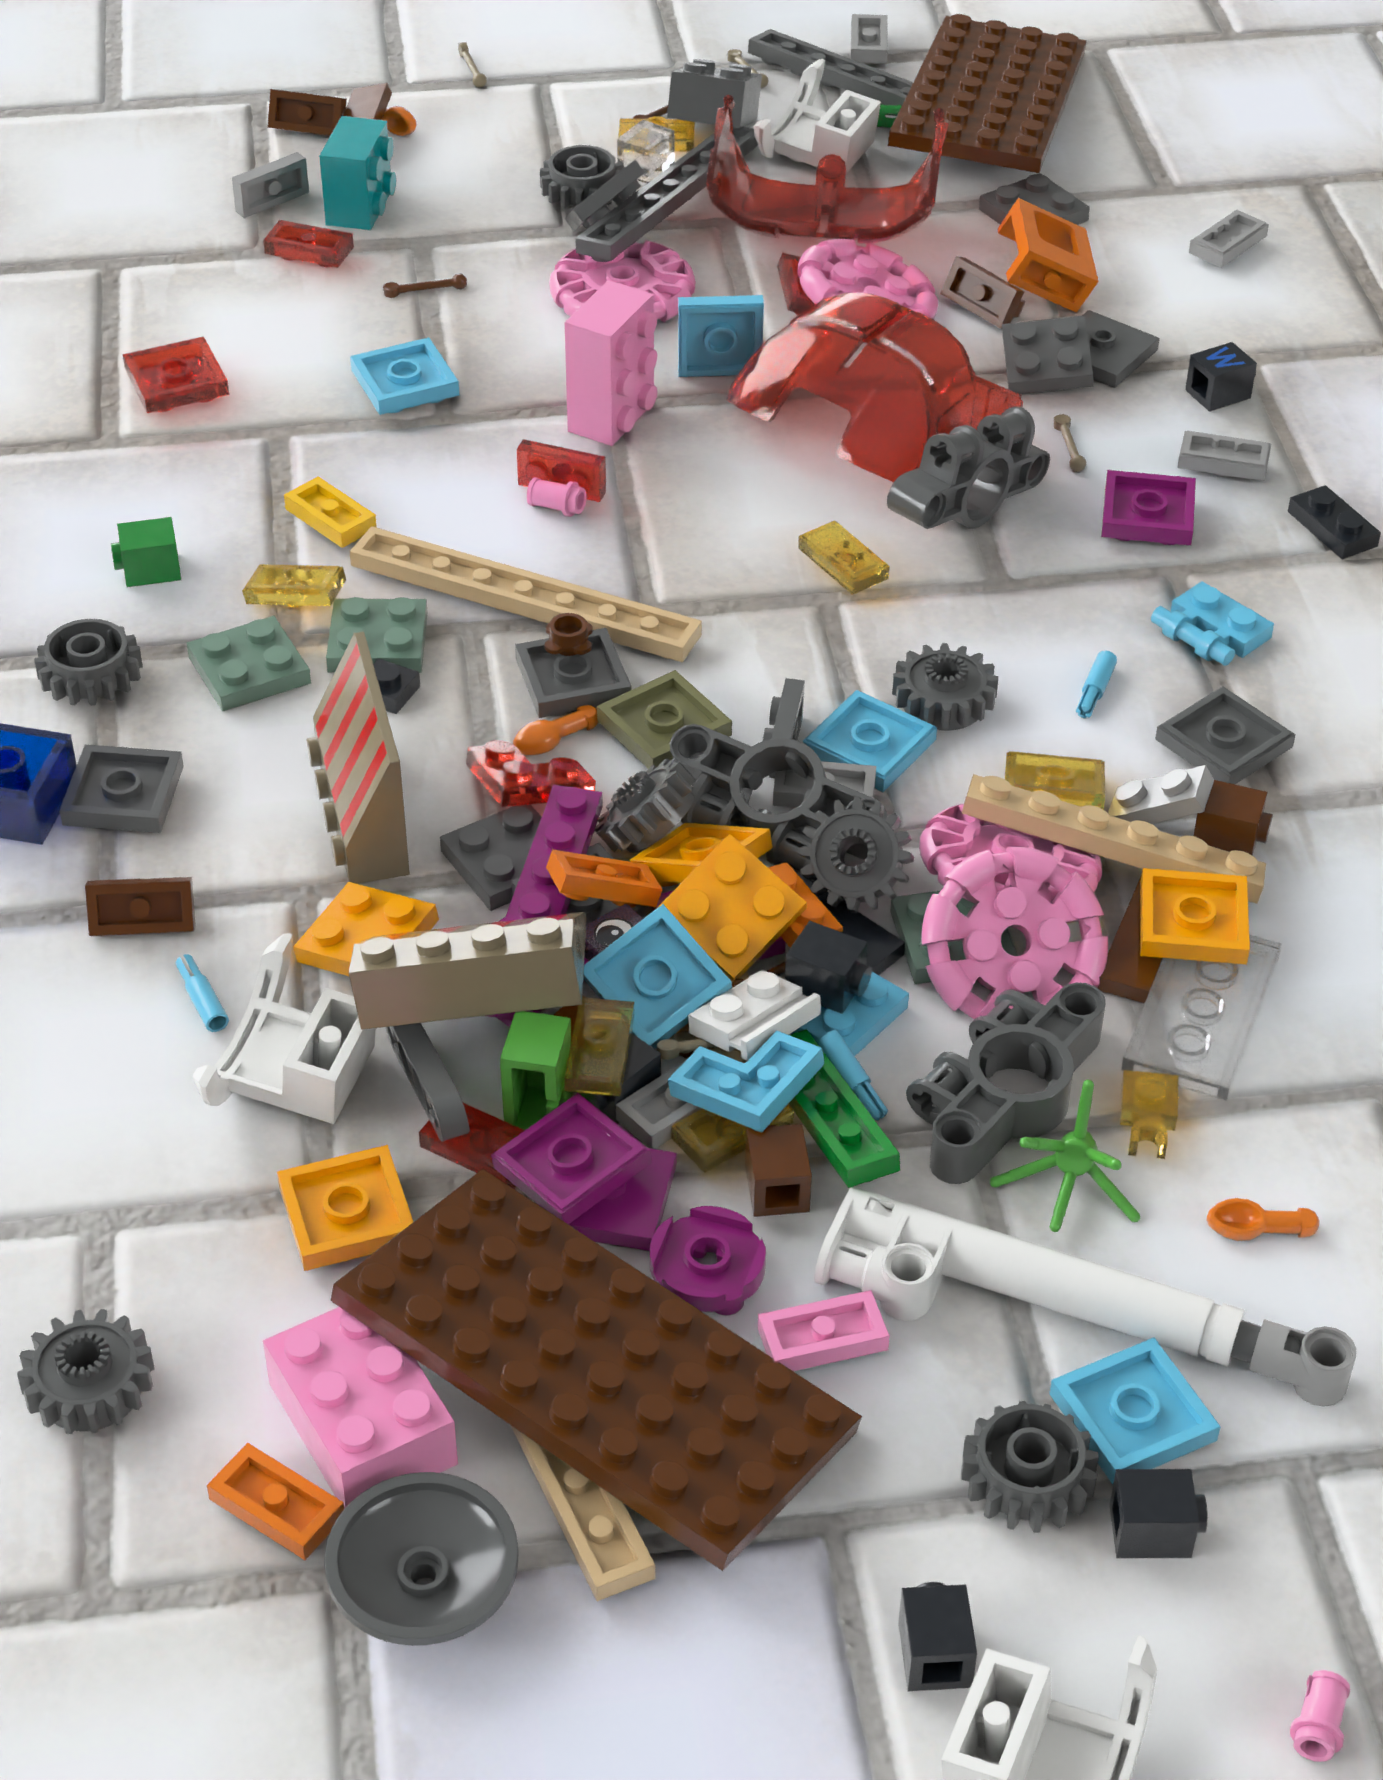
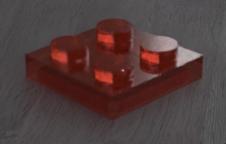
[122,336,229,414]

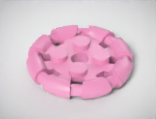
[797,239,938,335]
[549,240,696,322]
[919,804,1102,903]
[922,847,1108,1019]

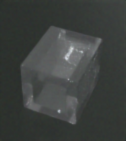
[617,120,675,183]

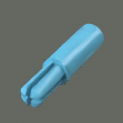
[1076,650,1117,718]
[176,954,229,1032]
[817,1030,888,1121]

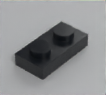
[1288,485,1381,560]

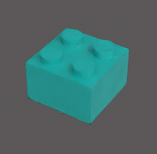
[319,116,396,230]

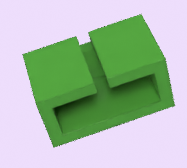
[500,1011,573,1135]

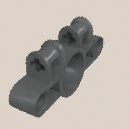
[887,406,1050,529]
[670,724,888,882]
[906,982,1106,1184]

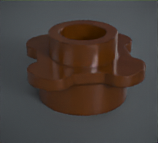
[545,613,593,656]

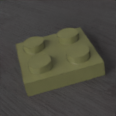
[597,670,732,769]

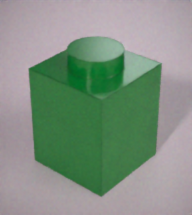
[110,517,182,587]

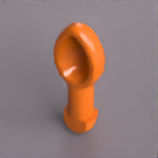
[382,106,417,136]
[513,705,599,755]
[1206,1198,1320,1241]

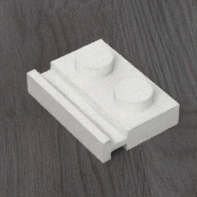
[688,970,821,1061]

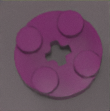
[650,1206,766,1316]

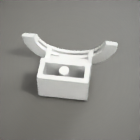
[754,59,881,177]
[193,933,376,1124]
[941,1635,1157,1780]

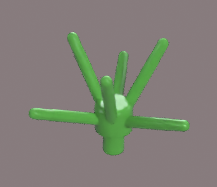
[990,1080,1140,1232]

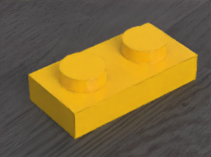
[284,476,377,548]

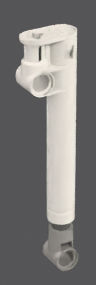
[814,1186,1356,1406]

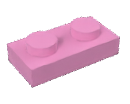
[758,1290,889,1371]

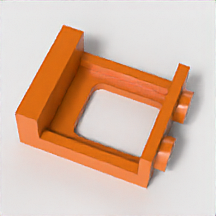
[997,198,1099,313]

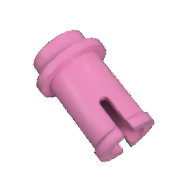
[527,477,587,517]
[1290,1670,1350,1762]

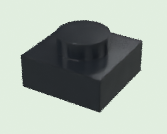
[373,658,420,714]

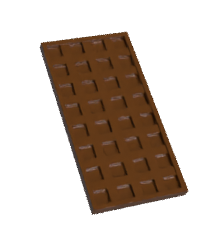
[888,14,1087,173]
[331,1169,862,1571]

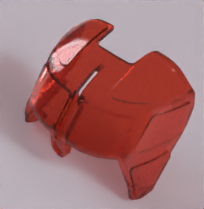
[706,95,949,244]
[726,292,1023,482]

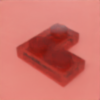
[466,740,596,807]

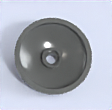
[324,1472,519,1646]

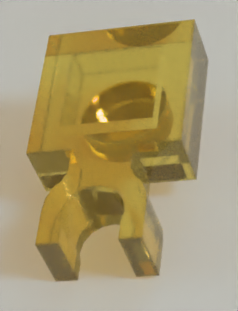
[1120,1070,1179,1159]

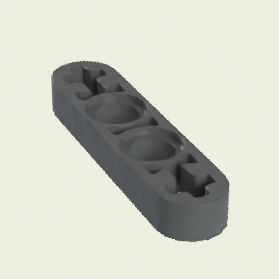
[386,1023,469,1142]

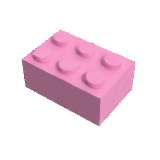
[565,280,657,446]
[263,1307,458,1509]

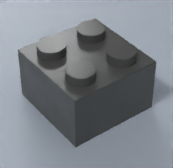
[667,59,762,128]

